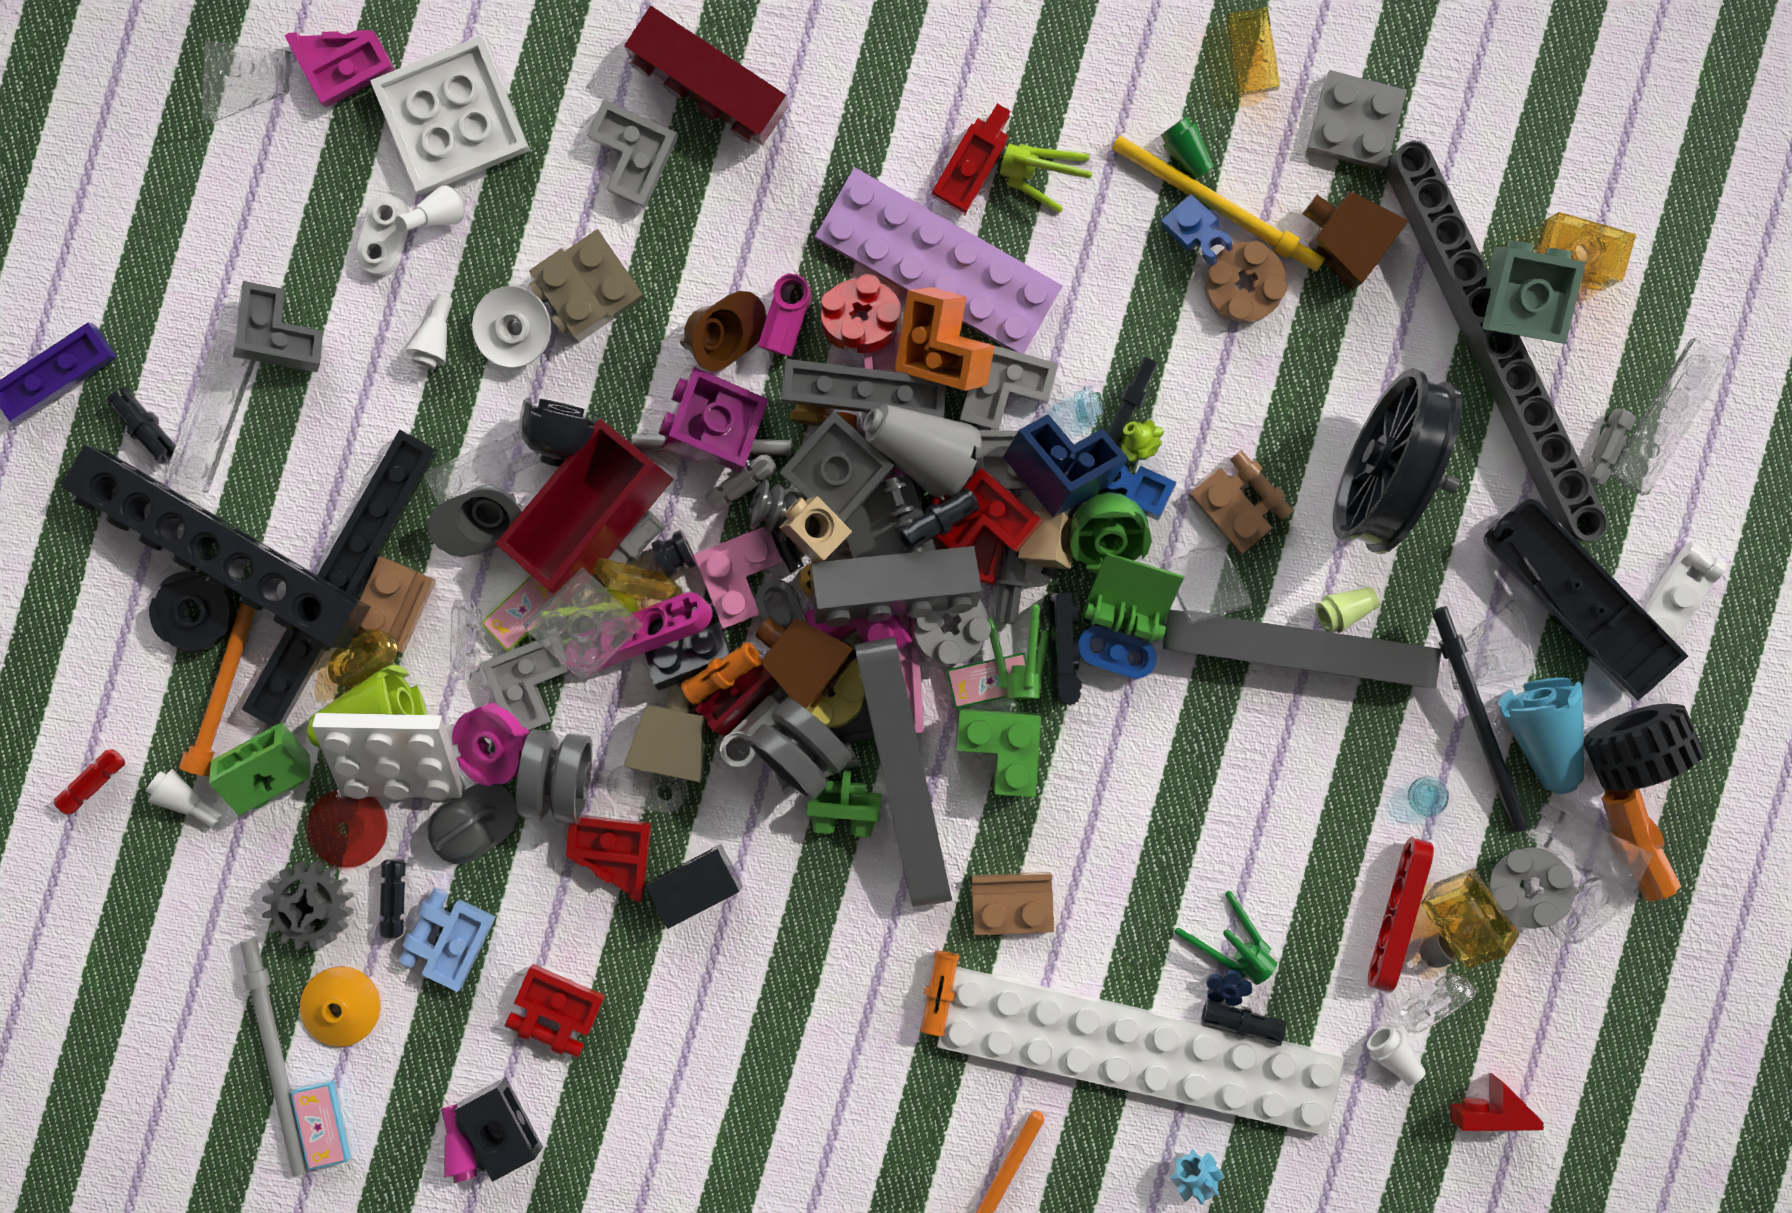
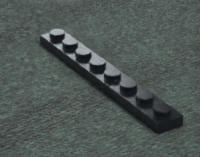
[241,429,439,727]

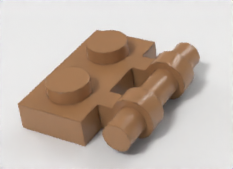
[1188,450,1293,555]

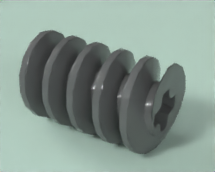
[749,478,821,549]

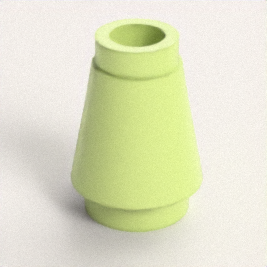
[1315,586,1379,633]

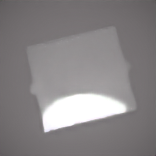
[1162,544,1252,625]

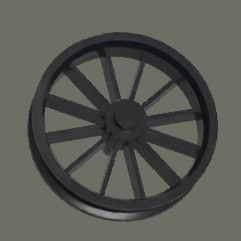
[1333,368,1462,555]

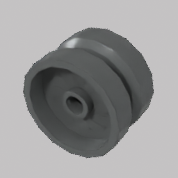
[747,698,852,801]
[516,729,593,825]

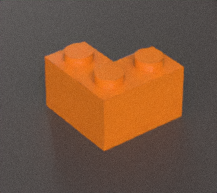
[895,287,995,391]

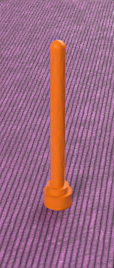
[179,602,256,777]
[976,1110,1045,1213]

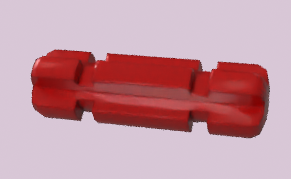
[53,749,125,815]

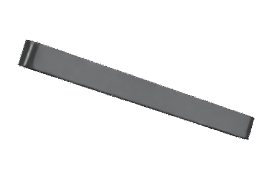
[1385,140,1608,543]

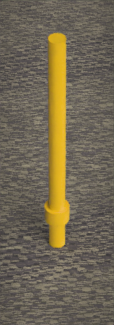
[1112,135,1325,272]

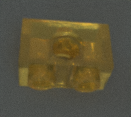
[1535,212,1637,291]
[1421,868,1520,969]

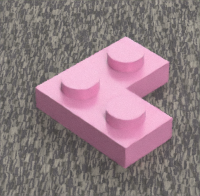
[694,526,784,629]

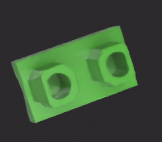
[807,770,882,837]

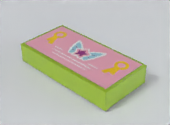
[481,576,565,652]

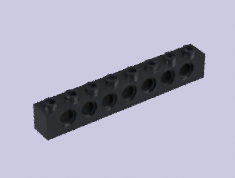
[61,444,371,651]

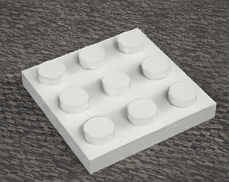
[370,35,531,196]
[312,713,464,800]

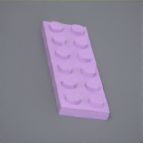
[815,167,1063,354]

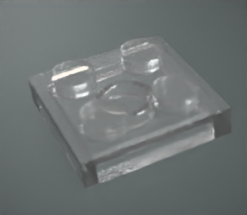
[524,567,643,683]

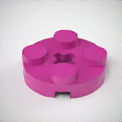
[452,703,529,786]

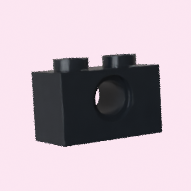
[454,1077,543,1182]

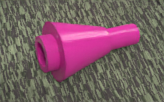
[441,1104,479,1183]

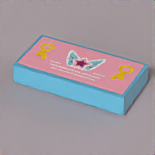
[290,1080,351,1170]

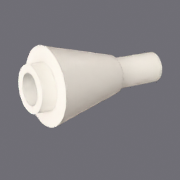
[395,185,464,232]
[406,294,453,369]
[146,769,222,828]

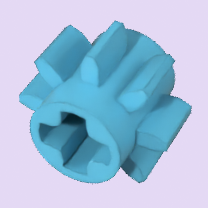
[1170,1149,1224,1205]

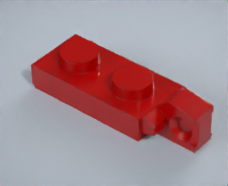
[931,103,1011,216]

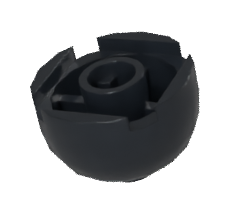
[519,398,604,467]

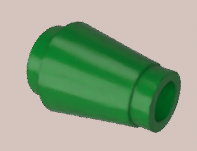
[1160,116,1214,180]

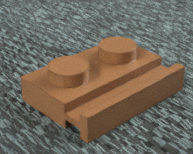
[356,556,436,653]
[971,872,1054,935]

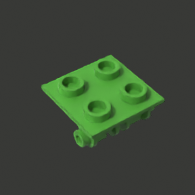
[1081,552,1184,643]

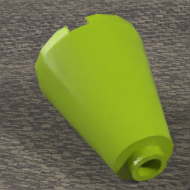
[307,665,427,750]

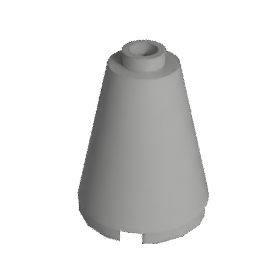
[863,404,982,501]

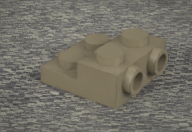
[529,229,645,342]

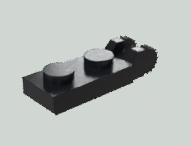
[1048,592,1082,706]

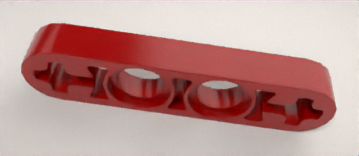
[1368,837,1434,993]

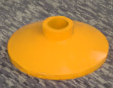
[300,966,381,1047]

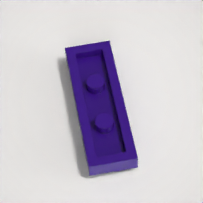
[0,322,117,424]

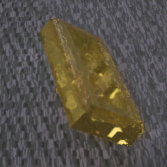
[1226,7,1280,96]
[593,558,684,601]

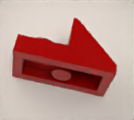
[1450,1073,1544,1131]

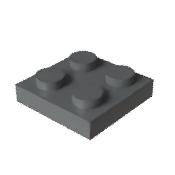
[780,411,896,524]

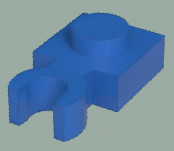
[1161,194,1233,265]
[1103,464,1177,521]

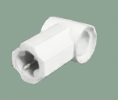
[720,694,781,768]

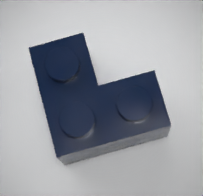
[1003,414,1129,518]

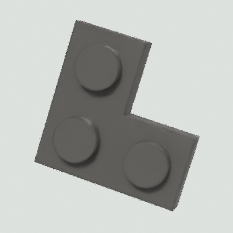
[233,281,323,372]

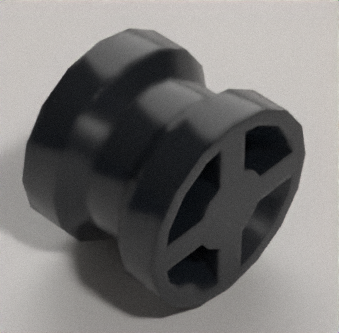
[651,530,698,579]

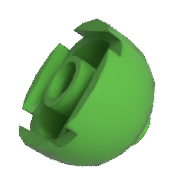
[1069,492,1152,573]

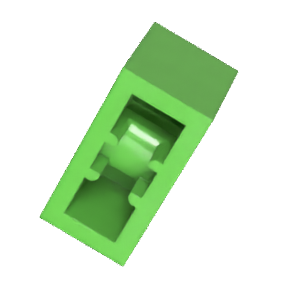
[209,722,310,816]

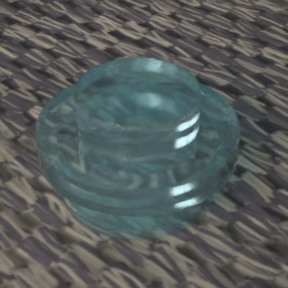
[1074,385,1103,426]
[1408,776,1449,817]

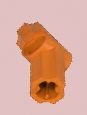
[1601,789,1681,902]

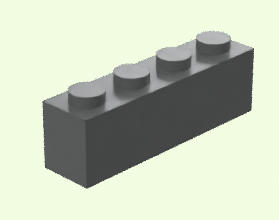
[810,546,982,627]

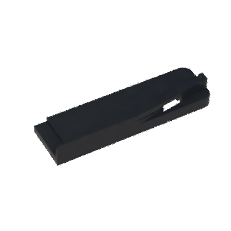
[1483,499,1689,701]

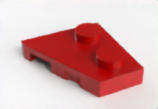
[565,815,652,902]

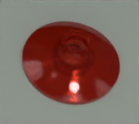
[307,789,388,867]

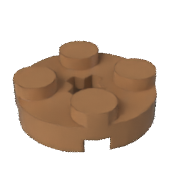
[1204,241,1287,323]

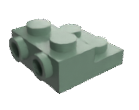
[1482,240,1586,344]

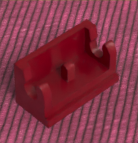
[694,658,780,736]

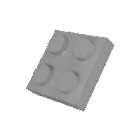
[1306,70,1407,171]

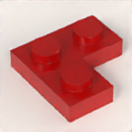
[937,467,1044,552]

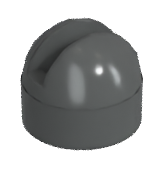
[1420,932,1456,968]

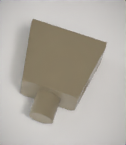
[624,684,706,782]

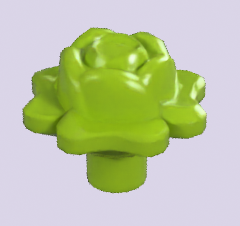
[1119,419,1164,463]

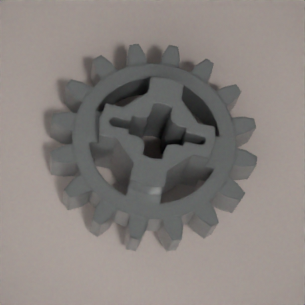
[262,861,354,950]

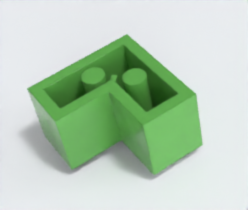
[956,708,1041,797]

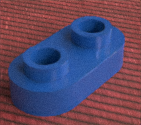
[1077,626,1157,679]

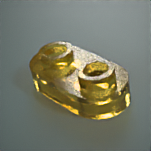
[328,628,397,688]

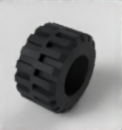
[1584,703,1705,791]

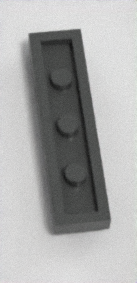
[781,359,946,418]

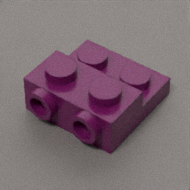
[658,367,768,473]

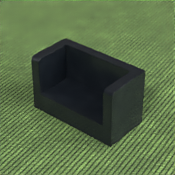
[645,844,743,929]

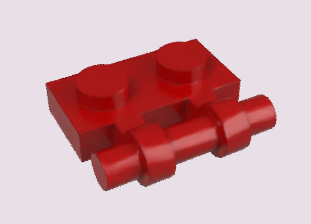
[504,964,606,1059]

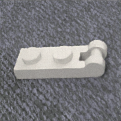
[1643,541,1727,642]

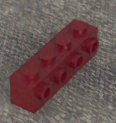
[624,5,789,146]

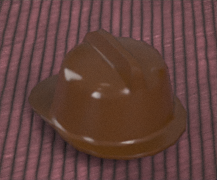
[679,291,767,372]

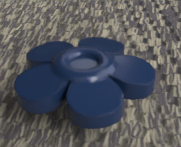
[1206,970,1252,1006]

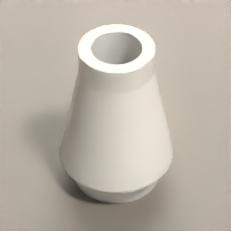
[1367,1026,1425,1086]

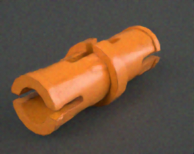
[682,642,761,704]
[920,950,960,1036]

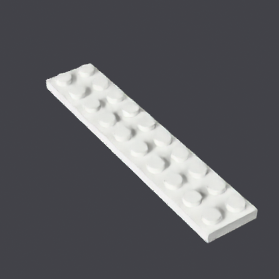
[937,967,1345,1136]

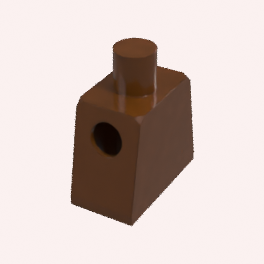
[1302,192,1409,290]
[755,618,857,713]

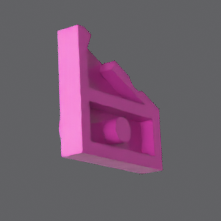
[284,30,396,108]

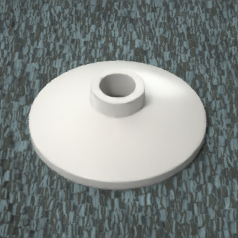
[472,286,551,367]

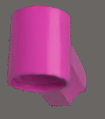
[758,273,812,357]

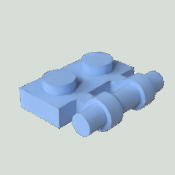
[399,888,496,992]

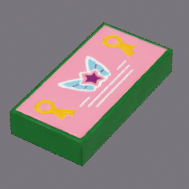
[946,652,1026,709]

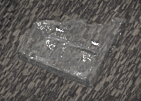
[202,41,291,122]

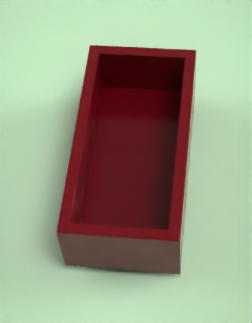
[495,418,674,604]

